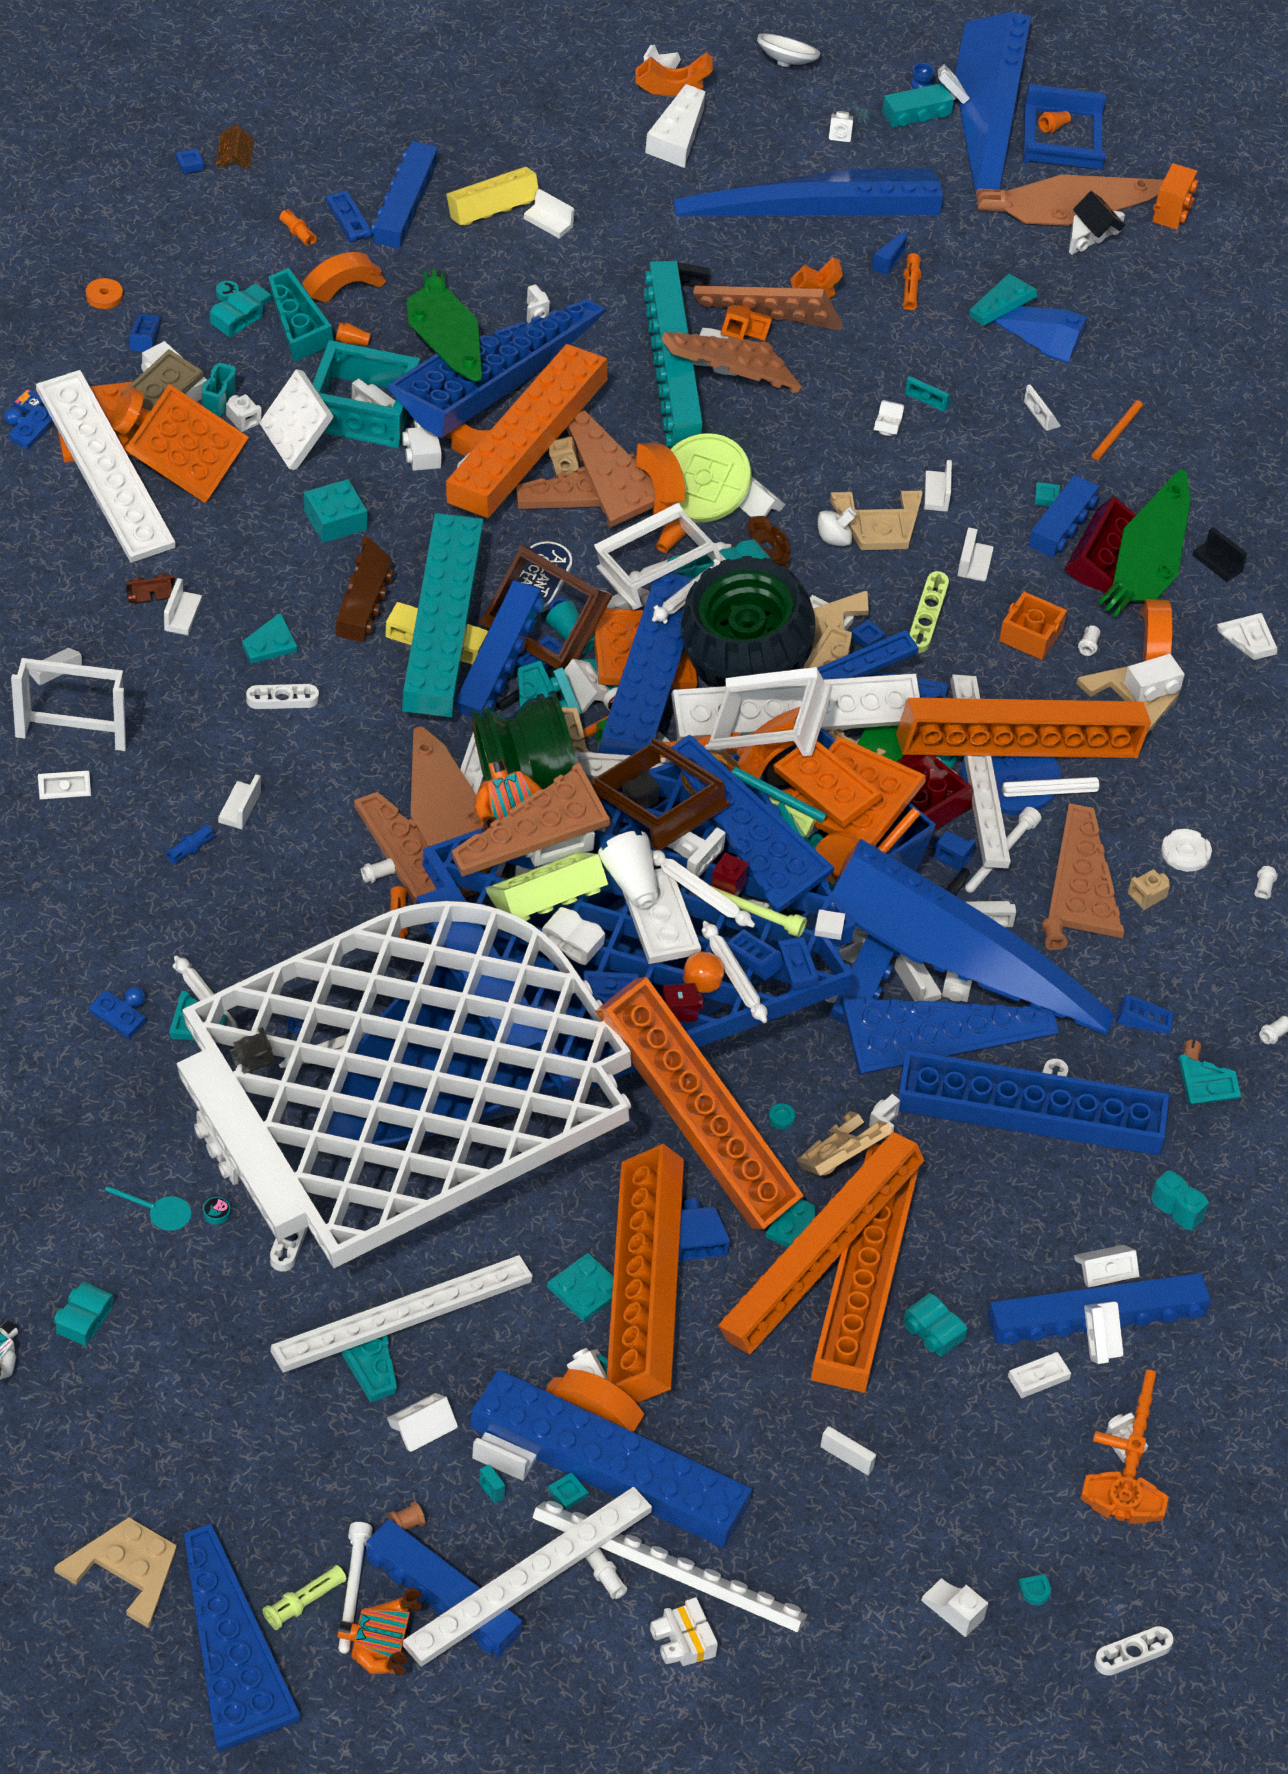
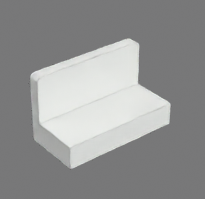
[524,189,574,239]
[352,379,395,407]
[924,460,952,512]
[739,477,786,517]
[957,528,993,581]
[164,578,202,635]
[564,659,609,713]
[218,775,261,829]
[966,901,1016,927]
[895,953,942,1002]
[1074,1245,1139,1287]
[1084,1301,1123,1364]
[387,1393,457,1451]
[472,1432,537,1481]

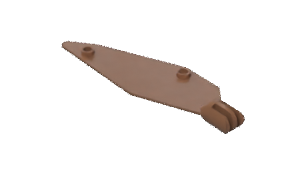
[976,175,1164,226]
[411,726,483,892]

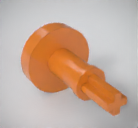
[111,386,150,435]
[816,831,860,881]

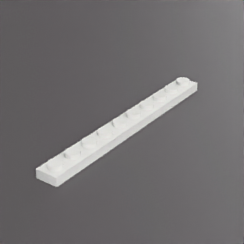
[950,675,1011,868]
[270,1255,532,1373]
[403,1487,652,1667]
[532,1501,807,1632]

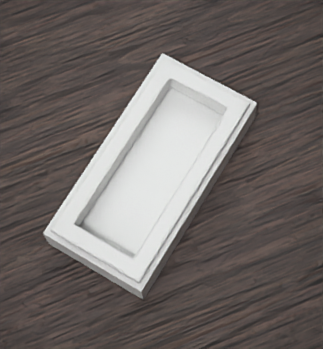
[820,1426,876,1475]

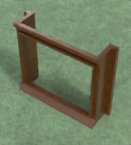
[478,545,613,669]
[590,738,730,850]

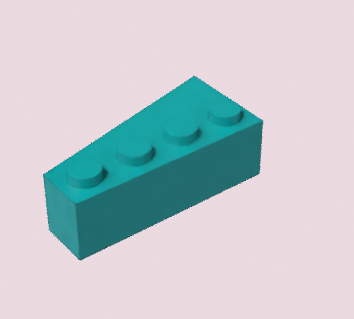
[268,268,334,362]

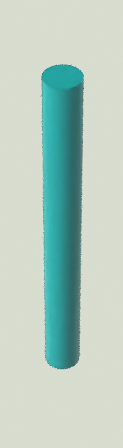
[731,766,826,822]

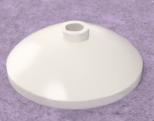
[757,34,820,67]

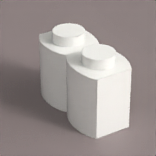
[542,907,605,965]

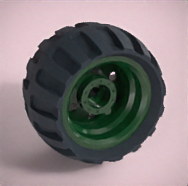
[681,556,815,687]

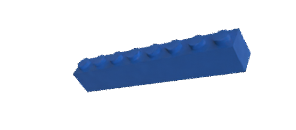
[987,1273,1211,1345]

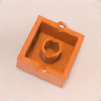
[1152,163,1199,230]
[999,591,1067,660]

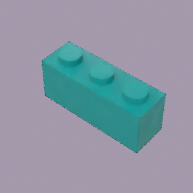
[882,83,954,128]

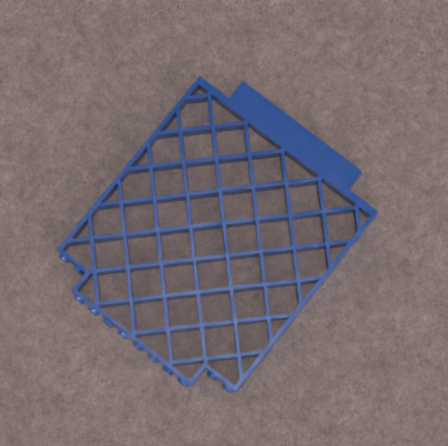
[416,762,855,1098]

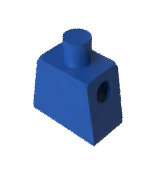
[678,1198,730,1262]

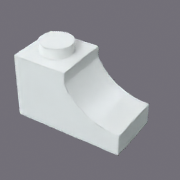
[922,1578,988,1637]

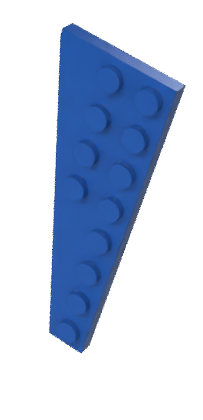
[671,734,834,913]
[840,997,1059,1075]
[184,1523,300,1752]

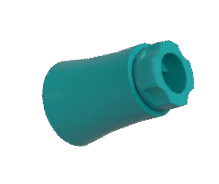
[546,601,594,654]

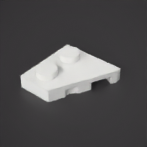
[1217,613,1277,660]

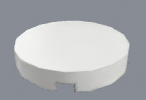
[1161,829,1212,872]

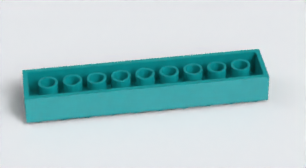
[643,261,702,449]
[402,513,483,717]

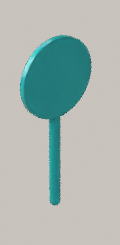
[105,1186,191,1231]

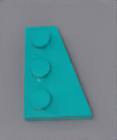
[969,274,1038,326]
[518,660,562,708]
[340,1335,397,1403]

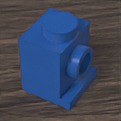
[933,831,976,871]

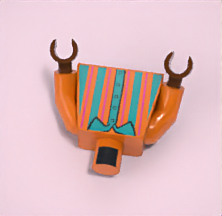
[474,759,542,833]
[337,1588,422,1676]

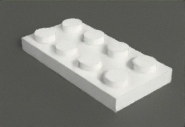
[623,868,701,964]

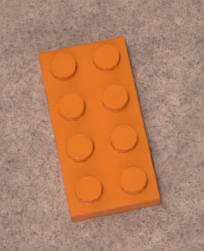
[774,741,881,828]

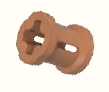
[1041,917,1068,950]
[388,1501,425,1530]

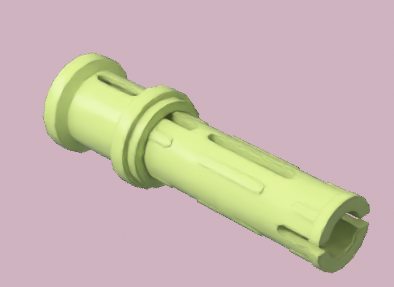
[263,1565,346,1630]

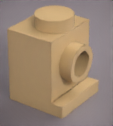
[549,436,579,475]
[1128,869,1170,910]

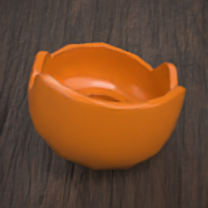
[683,951,725,993]

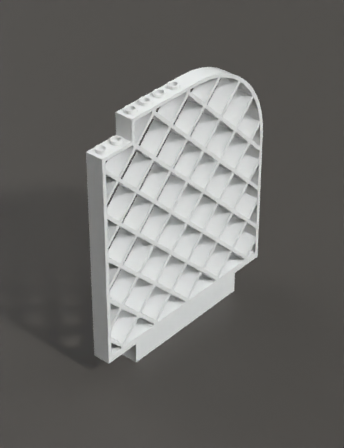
[177,901,631,1268]

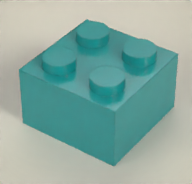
[304,479,367,543]

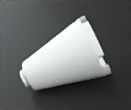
[598,831,658,908]

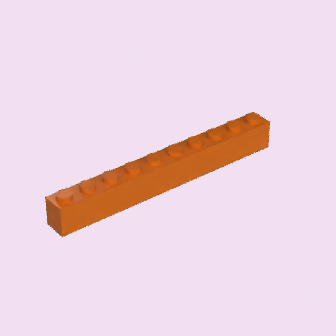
[718,1132,925,1355]

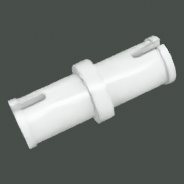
[584,1547,627,1599]

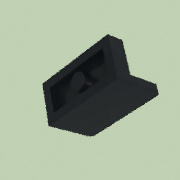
[1073,191,1125,238]
[665,260,711,287]
[1192,527,1247,582]

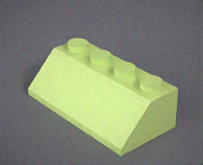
[485,852,608,921]

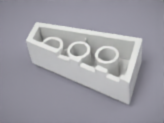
[645,84,705,168]

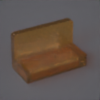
[215,123,254,170]

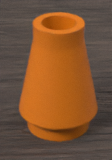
[1038,111,1071,133]
[335,322,371,346]
[655,519,686,553]

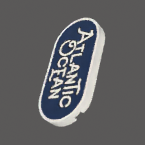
[517,542,572,612]

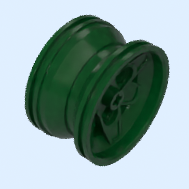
[471,691,577,790]

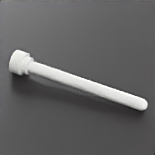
[965,807,1041,893]
[338,1522,373,1654]

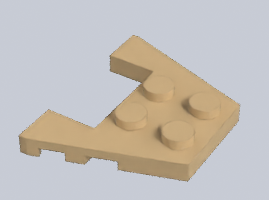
[830,491,922,550]
[811,591,869,652]
[1076,666,1180,735]
[796,1111,893,1176]
[54,1518,177,1628]

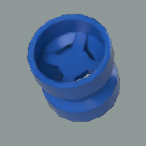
[911,63,934,89]

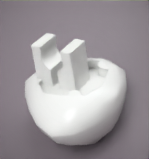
[818,507,856,546]

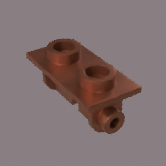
[125,574,175,604]

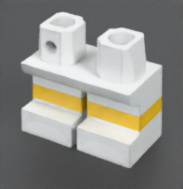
[650,1597,718,1666]

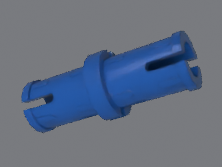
[165,824,215,865]

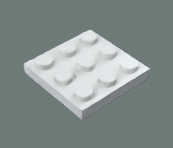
[259,369,334,470]

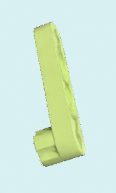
[910,571,949,653]

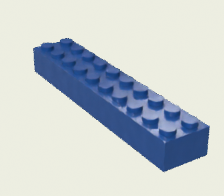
[598,572,694,755]
[898,1050,1169,1155]
[470,1369,752,1548]

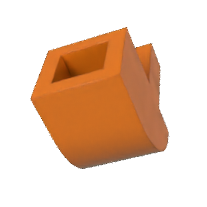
[790,257,843,298]
[721,305,772,341]

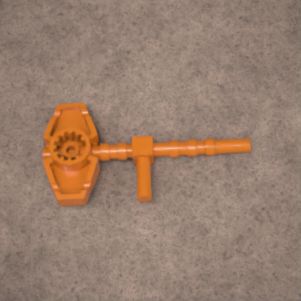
[1080,1370,1169,1524]

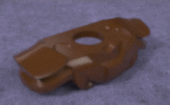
[746,516,791,568]

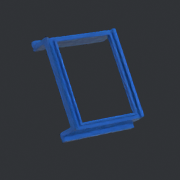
[1023,84,1106,171]

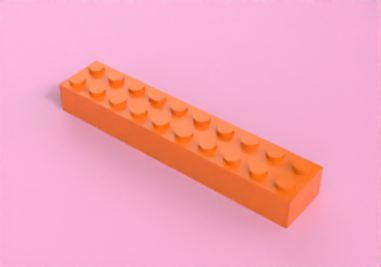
[446,344,608,518]
[896,697,1151,758]
[595,977,804,1229]
[811,1143,919,1393]
[607,1144,684,1403]

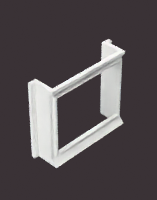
[594,503,726,610]
[11,658,126,751]
[705,667,833,762]

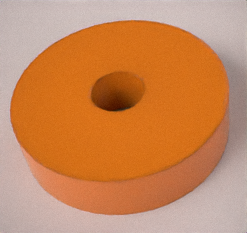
[86,278,123,309]

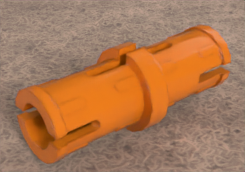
[279,209,317,246]

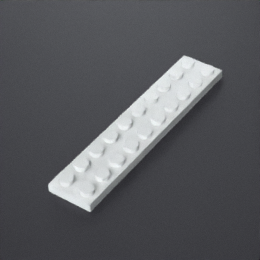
[36,370,175,563]
[671,674,920,740]

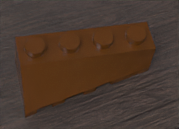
[336,536,395,643]

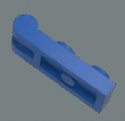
[326,191,371,243]

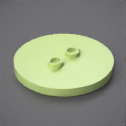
[670,434,752,522]

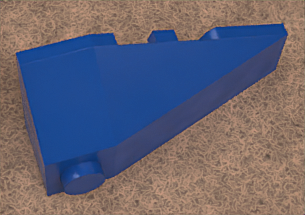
[993,306,1087,363]

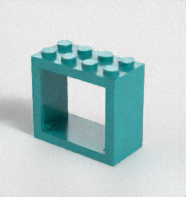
[312,340,420,448]

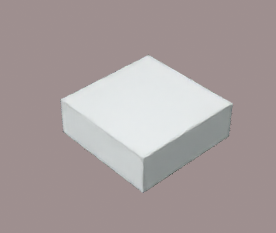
[814,909,845,940]

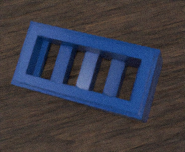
[872,232,908,275]
[129,314,162,352]
[726,929,783,980]
[1116,994,1174,1034]

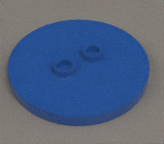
[961,756,1061,815]

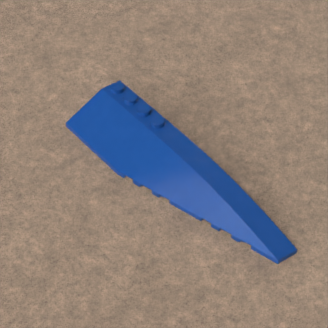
[955,12,1031,197]
[674,168,943,216]
[387,299,606,438]
[828,839,1115,1035]

